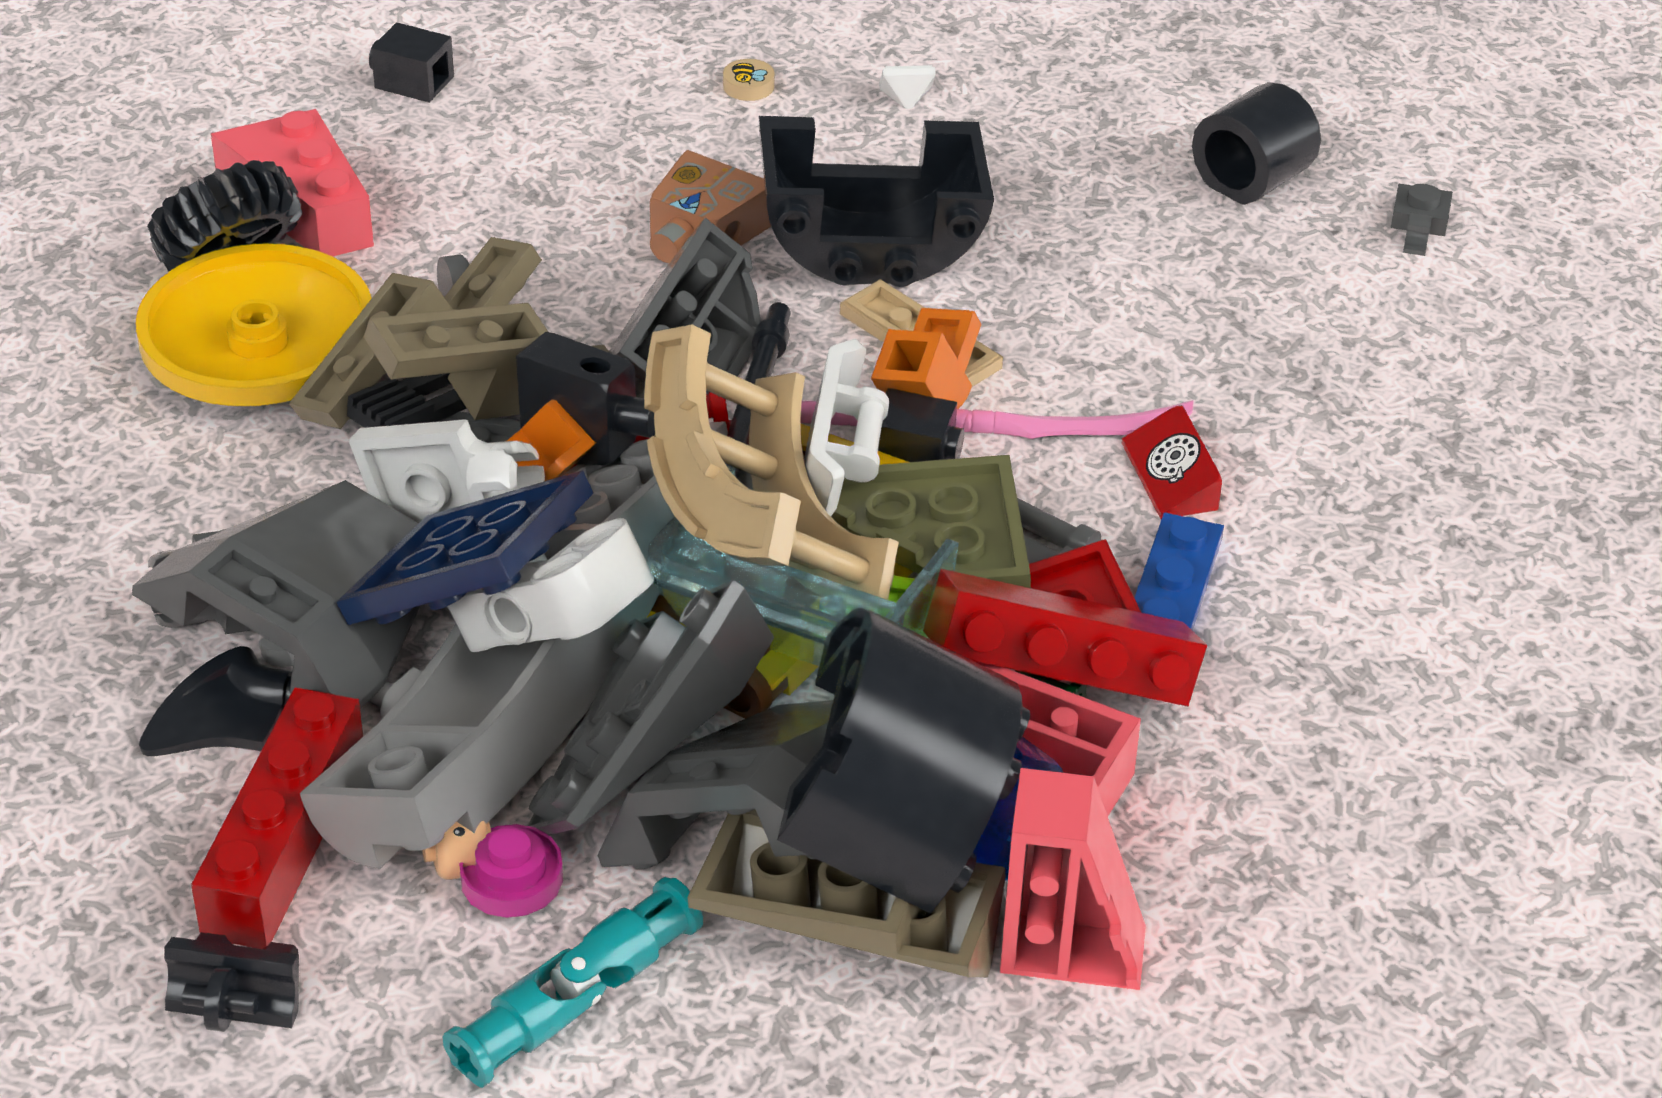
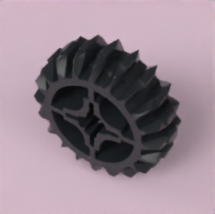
[147,160,303,272]

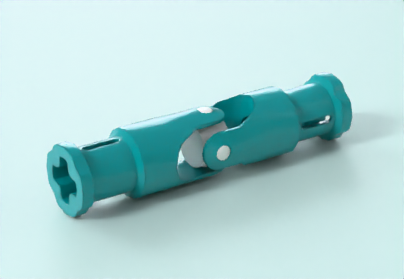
[442,877,703,1088]

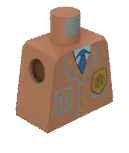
[650,150,771,263]

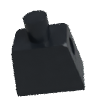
[516,331,656,465]

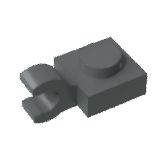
[1391,183,1453,256]

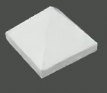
[879,65,936,109]

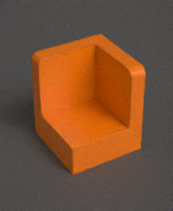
[507,400,596,481]

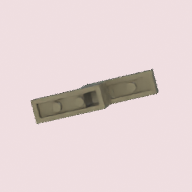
[289,237,542,429]
[363,303,609,420]

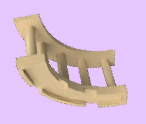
[644,325,899,605]

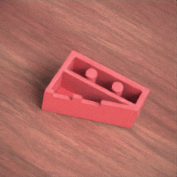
[1000,768,1146,990]

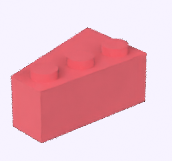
[211,109,374,257]
[974,661,1141,816]

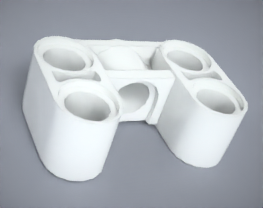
[447,518,654,652]

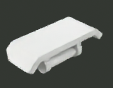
[804,339,889,516]

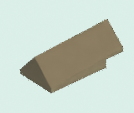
[688,809,1006,978]

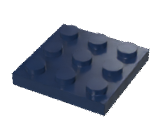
[337,470,594,625]

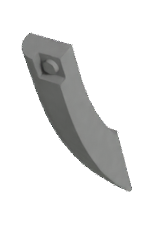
[300,422,728,869]

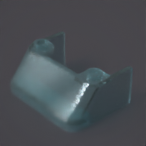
[647,465,959,666]

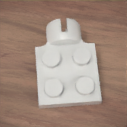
[348,420,545,523]

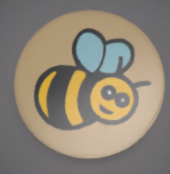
[723,59,775,101]

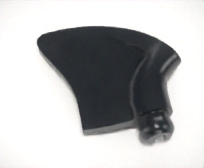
[139,646,292,756]

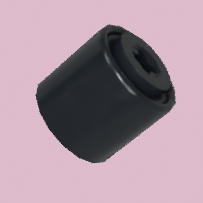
[1192,82,1321,205]

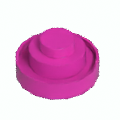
[459,824,563,918]

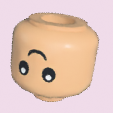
[422,821,491,880]

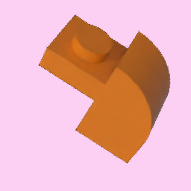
[871,308,981,409]

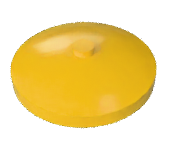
[136,244,372,406]

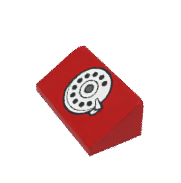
[1121,405,1222,519]

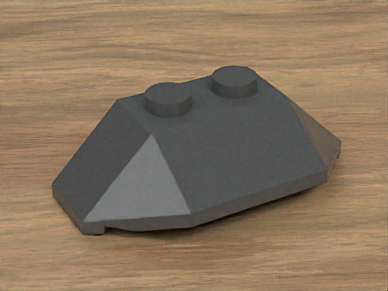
[609,218,761,394]

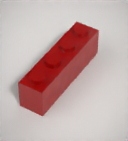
[923,569,1207,707]
[191,687,363,949]

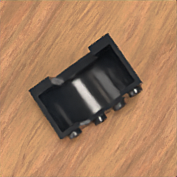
[759,116,994,287]
[777,607,1030,913]

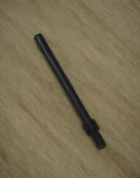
[725,302,791,480]

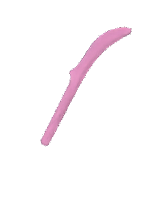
[800,400,1193,439]

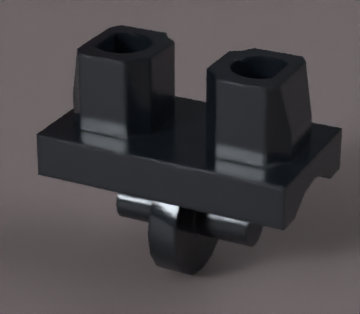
[164,932,299,1032]

